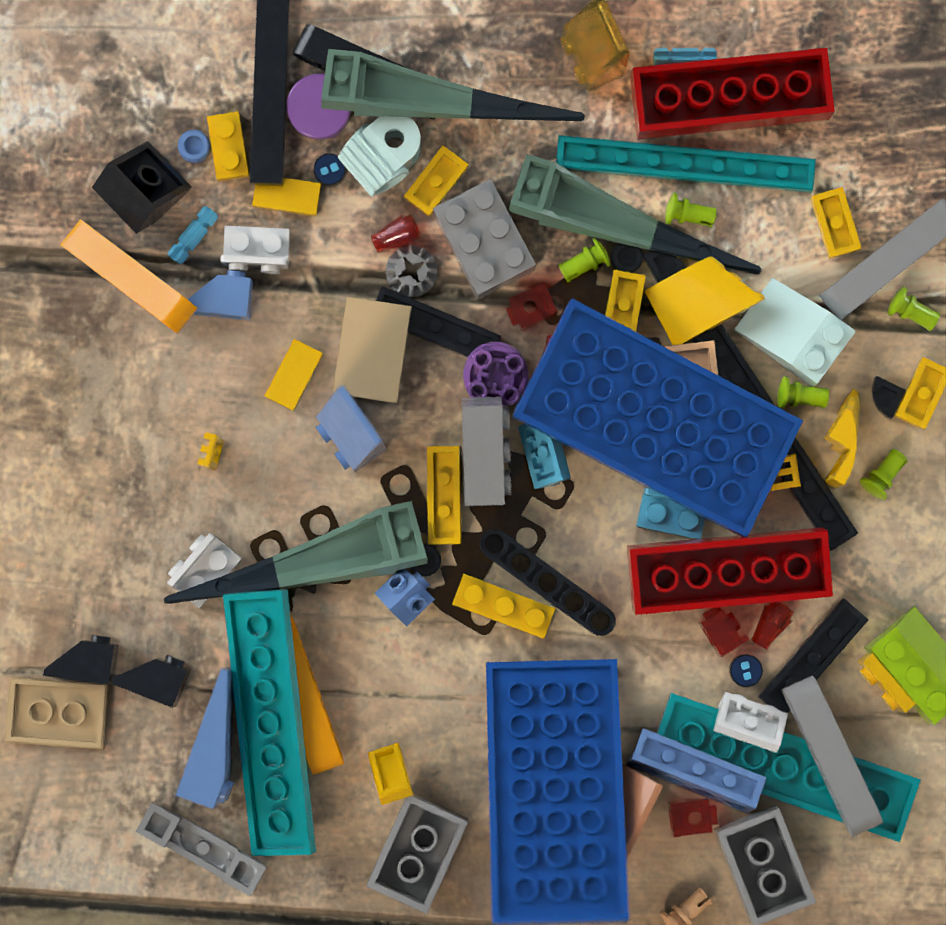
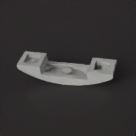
[136,802,267,897]

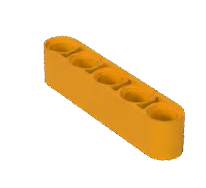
[60,219,198,334]
[290,613,345,775]

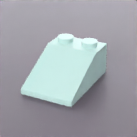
[734,278,856,387]

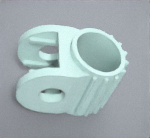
[338,116,421,197]

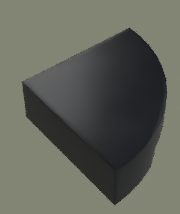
[643,251,687,283]
[872,376,906,420]

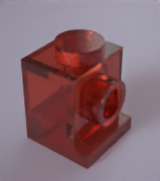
[505,282,558,331]
[698,607,750,657]
[667,797,718,837]

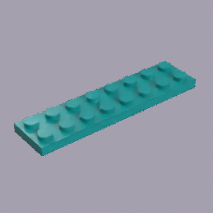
[223,589,316,856]
[657,692,921,842]

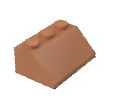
[622,764,663,860]

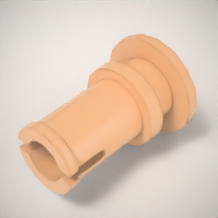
[660,887,713,925]

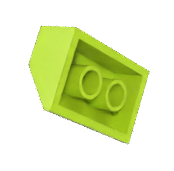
[864,606,946,725]

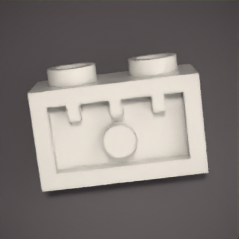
[221,226,290,274]
[167,533,242,609]
[713,692,788,752]

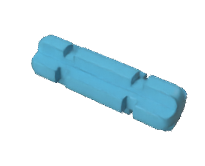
[653,48,717,65]
[168,206,218,264]

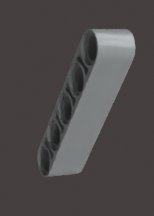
[819,199,946,320]
[782,676,883,837]

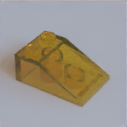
[560,0,630,92]

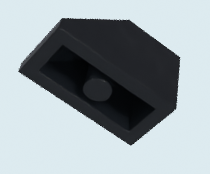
[43,635,119,684]
[111,655,190,708]

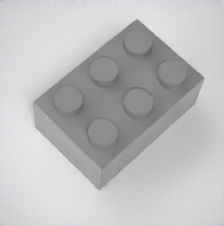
[433,179,536,300]
[462,397,511,506]
[366,793,468,914]
[714,805,816,925]

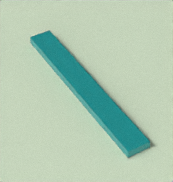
[556,135,816,193]

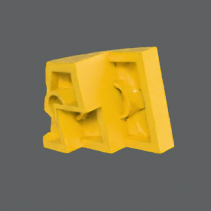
[644,256,765,345]
[824,388,860,489]

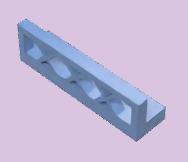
[626,728,766,814]

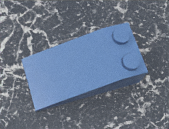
[316,385,387,472]
[175,667,234,809]

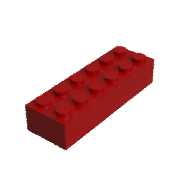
[630,48,835,140]
[627,527,833,615]

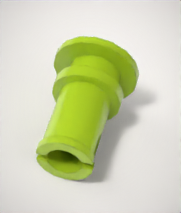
[665,192,717,228]
[558,238,610,283]
[887,286,940,331]
[777,376,829,409]
[859,449,908,501]

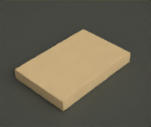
[333,297,412,403]
[4,676,109,749]

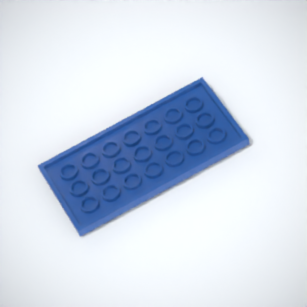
[512,298,803,538]
[486,659,629,925]

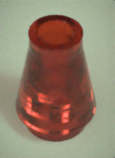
[371,214,421,253]
[751,602,794,650]

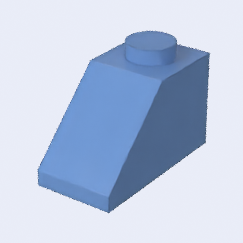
[187,270,254,321]

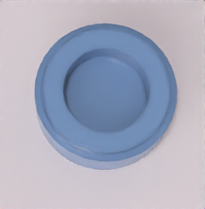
[178,130,211,164]

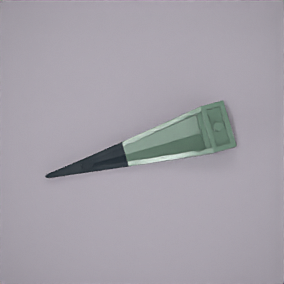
[321,49,585,121]
[508,154,762,274]
[163,501,427,604]

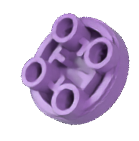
[286,74,351,140]
[463,342,528,405]

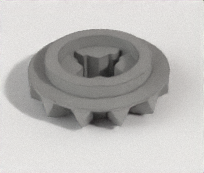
[385,245,437,297]

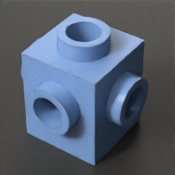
[375,569,435,627]

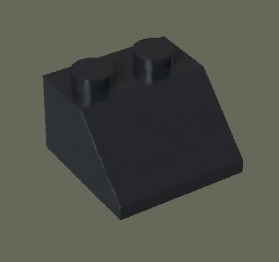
[92,141,192,234]

